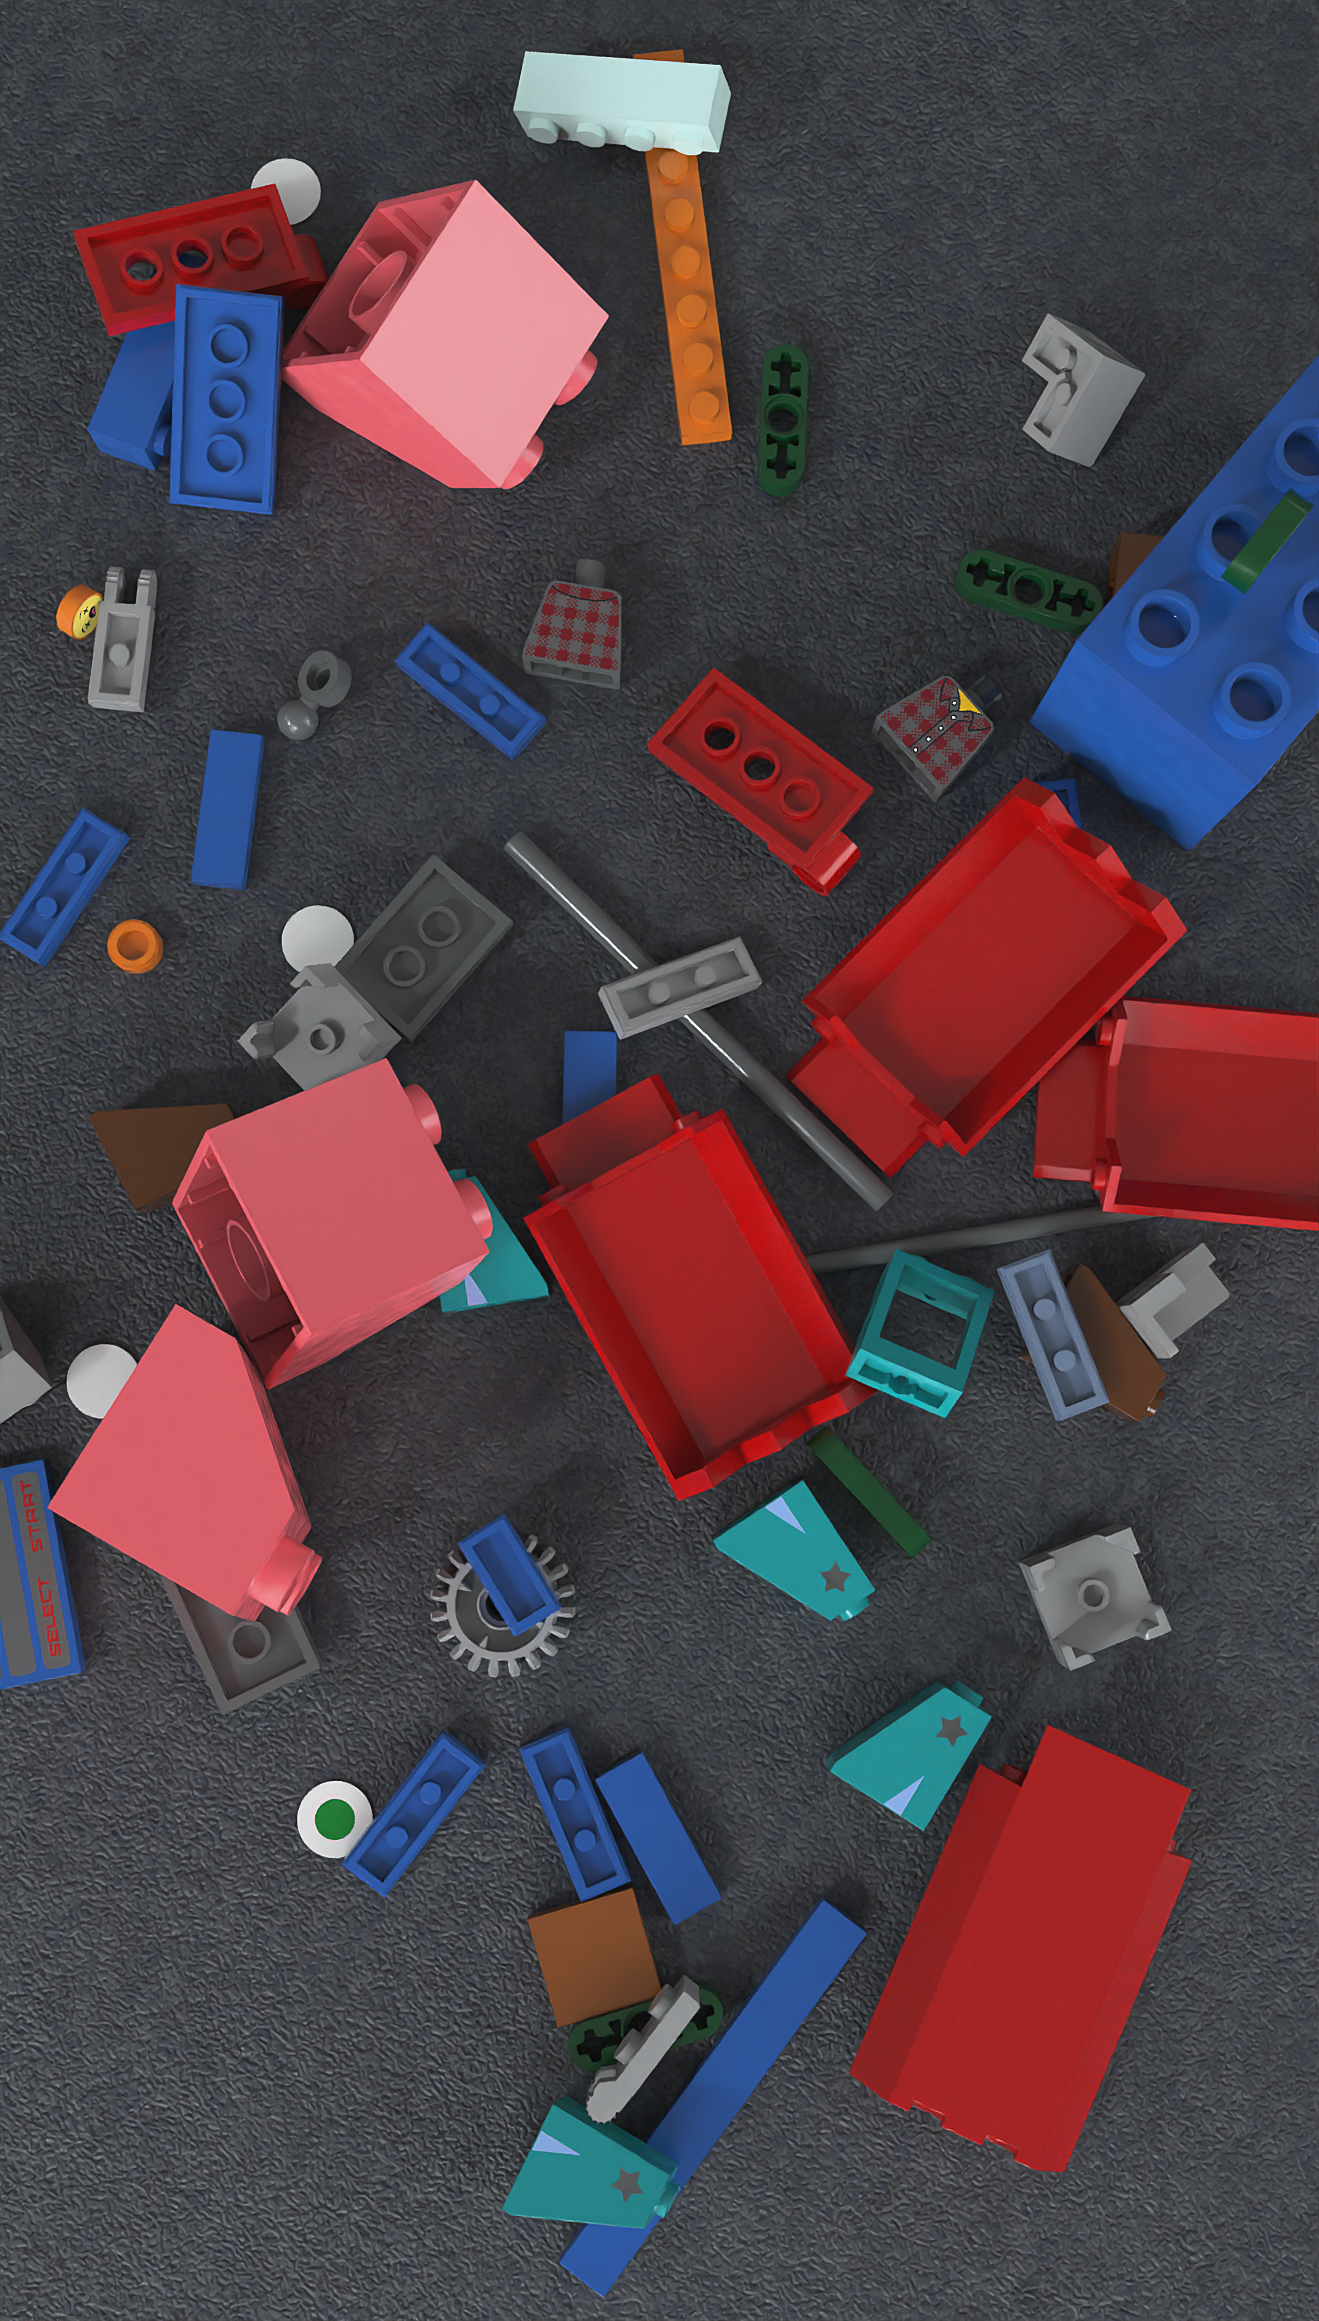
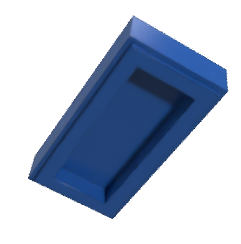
[457,1513,562,1637]

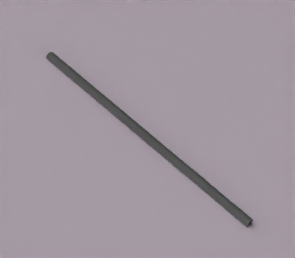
[805,1205,1157,1275]

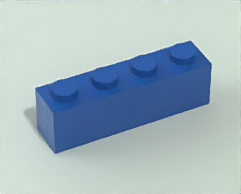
[87,252,207,471]

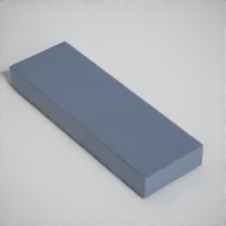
[997,1249,1110,1421]

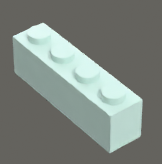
[513,51,731,155]

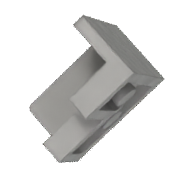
[1022,313,1146,467]
[1115,1242,1229,1359]

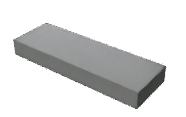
[598,936,763,1040]

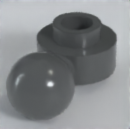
[277,650,352,740]

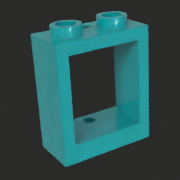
[845,1249,995,1418]

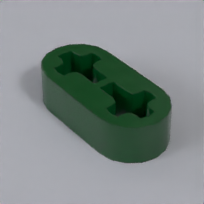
[1221,488,1314,595]

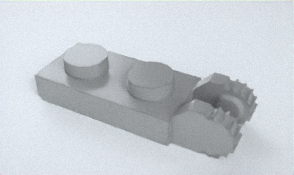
[88,566,157,712]
[586,1975,700,2124]

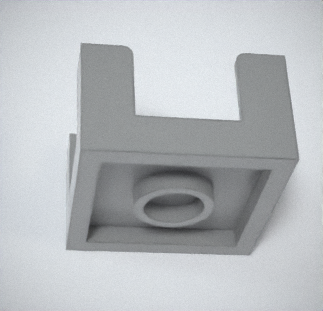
[237,963,402,1091]
[1019,1523,1172,1671]

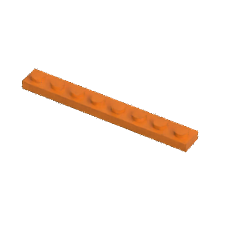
[633,49,732,446]

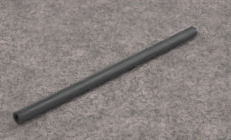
[504,831,894,1212]

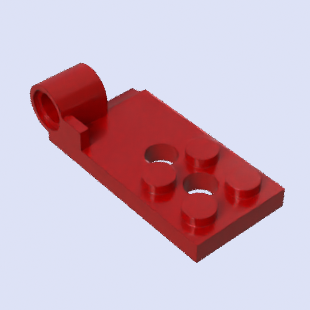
[74,183,329,337]
[647,667,874,896]

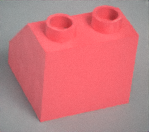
[281,179,609,489]
[172,1058,493,1390]
[47,1304,323,1622]

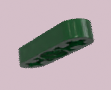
[757,344,809,497]
[955,549,1103,634]
[806,1426,932,1559]
[568,1981,723,2071]

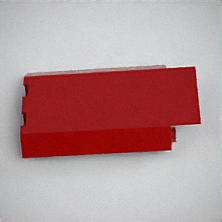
[785,777,1187,1179]
[1033,996,1319,1231]
[523,1073,879,1501]
[849,1725,1193,2172]

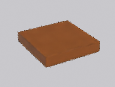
[528,1884,662,2028]

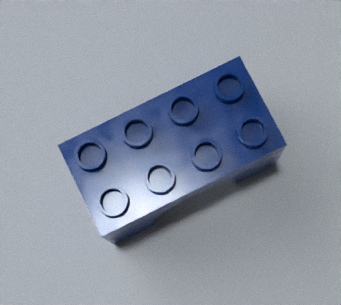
[1029,355,1319,852]

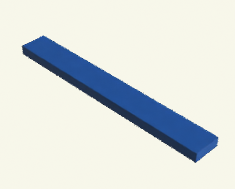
[559,1896,867,2298]

